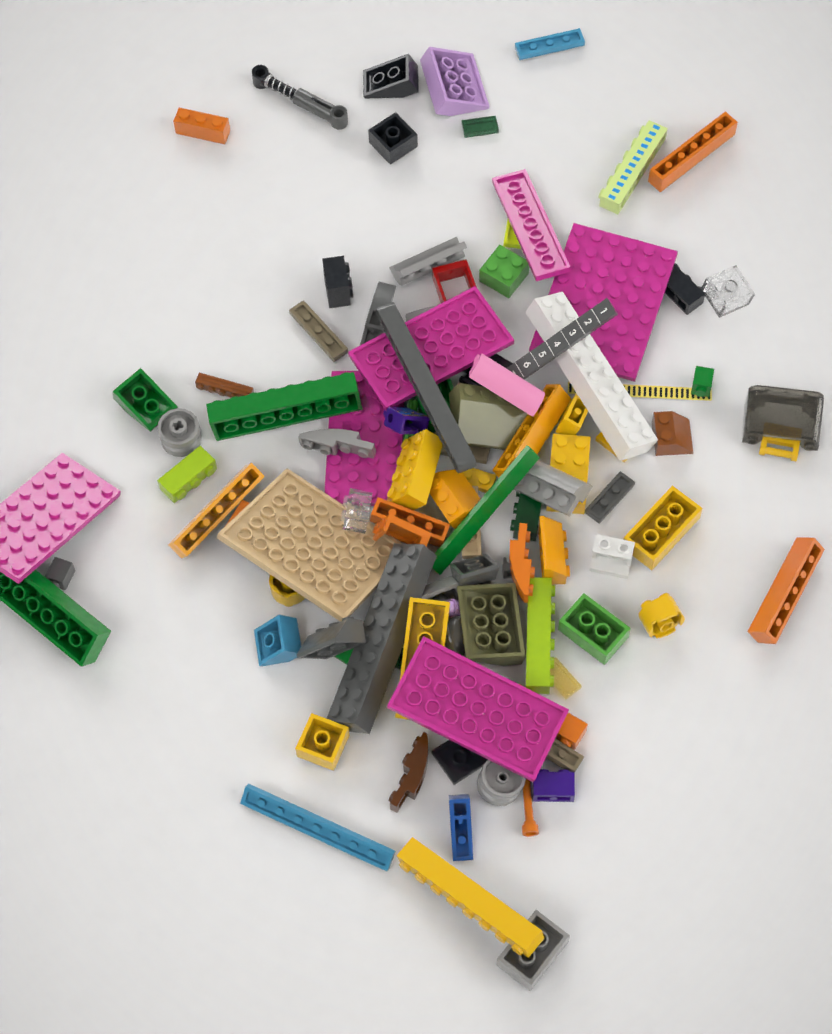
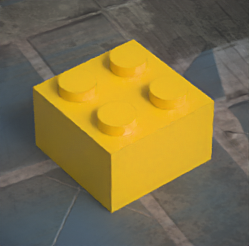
[295,713,350,771]

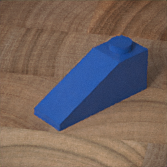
[448,794,473,861]

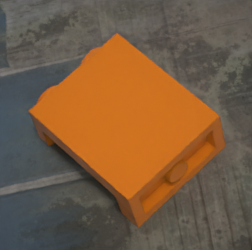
[372,514,432,547]

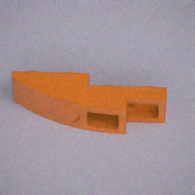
[509,523,535,603]

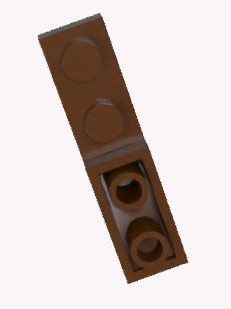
[388,732,428,813]

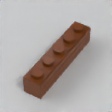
[195,372,254,398]

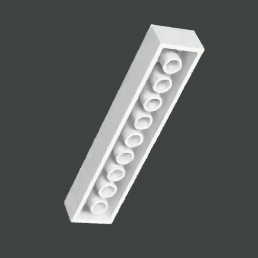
[525,292,658,461]

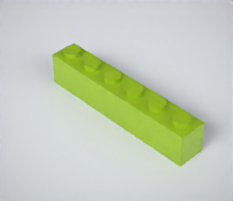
[526,577,555,694]

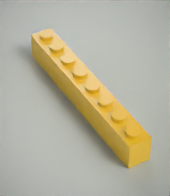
[396,837,544,958]

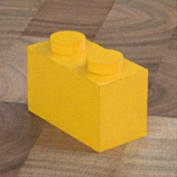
[555,394,588,435]

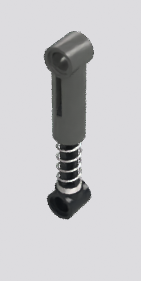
[252,65,348,130]

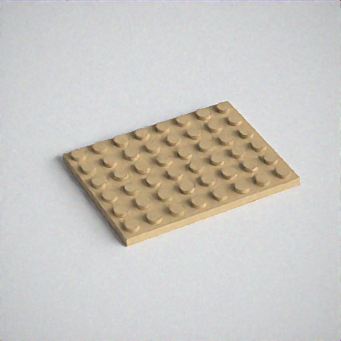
[217,468,402,622]

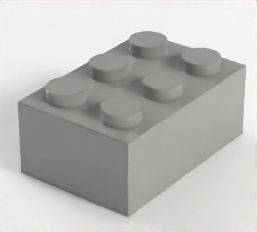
[497,910,570,991]

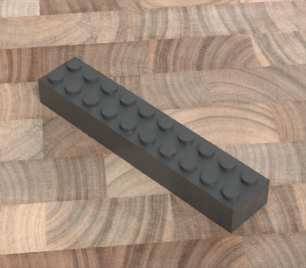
[327,543,437,734]

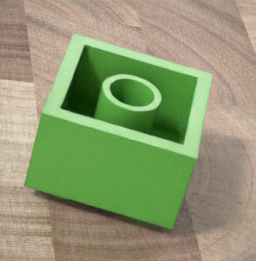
[479,244,529,298]

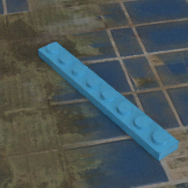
[240,783,396,871]

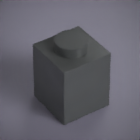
[45,557,76,590]

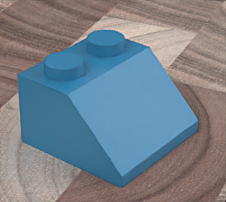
[254,615,301,666]

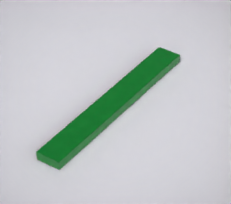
[432,445,540,575]

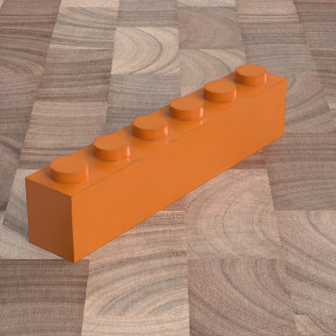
[648,112,738,192]
[747,537,825,644]

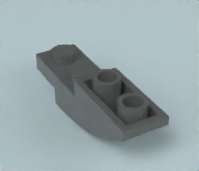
[360,281,396,345]

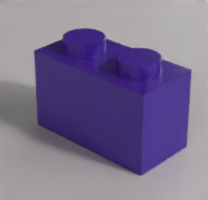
[533,769,575,802]

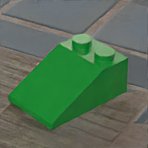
[113,368,178,432]

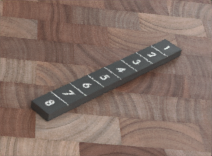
[506,298,618,380]

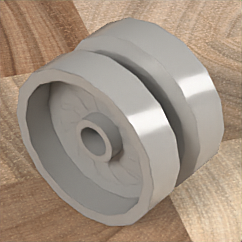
[157,408,202,457]
[477,760,526,806]

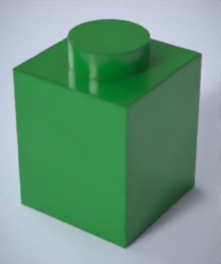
[691,366,714,397]

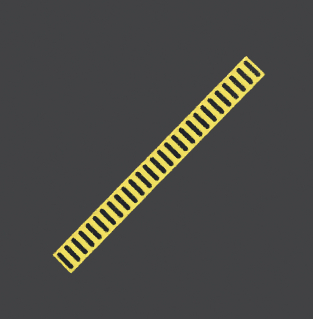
[567,382,712,401]

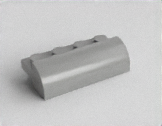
[389,237,467,286]
[513,460,593,517]

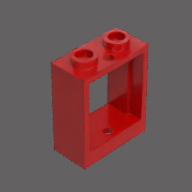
[432,259,476,303]

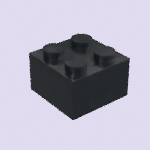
[368,112,418,165]
[322,255,353,309]

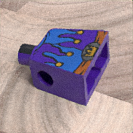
[383,407,429,434]

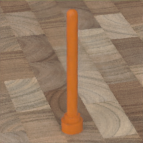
[522,779,539,837]

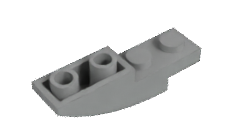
[298,429,376,459]

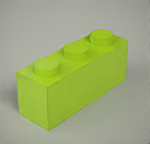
[157,445,217,503]

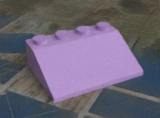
[420,47,490,116]

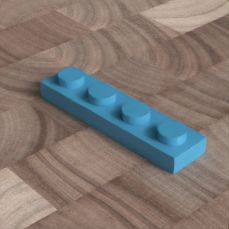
[515,28,585,60]

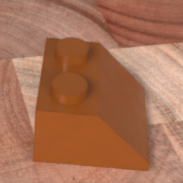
[652,411,693,456]

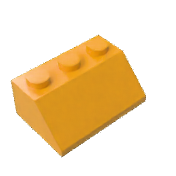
[429,469,481,529]
[538,516,570,585]

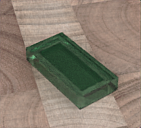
[461,115,499,138]

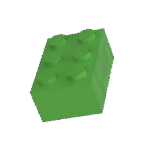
[558,593,631,665]

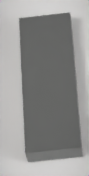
[585,471,635,524]

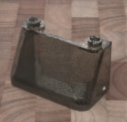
[742,385,824,451]

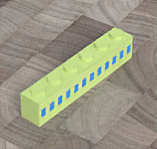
[598,120,668,214]

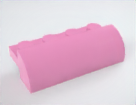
[469,353,545,417]

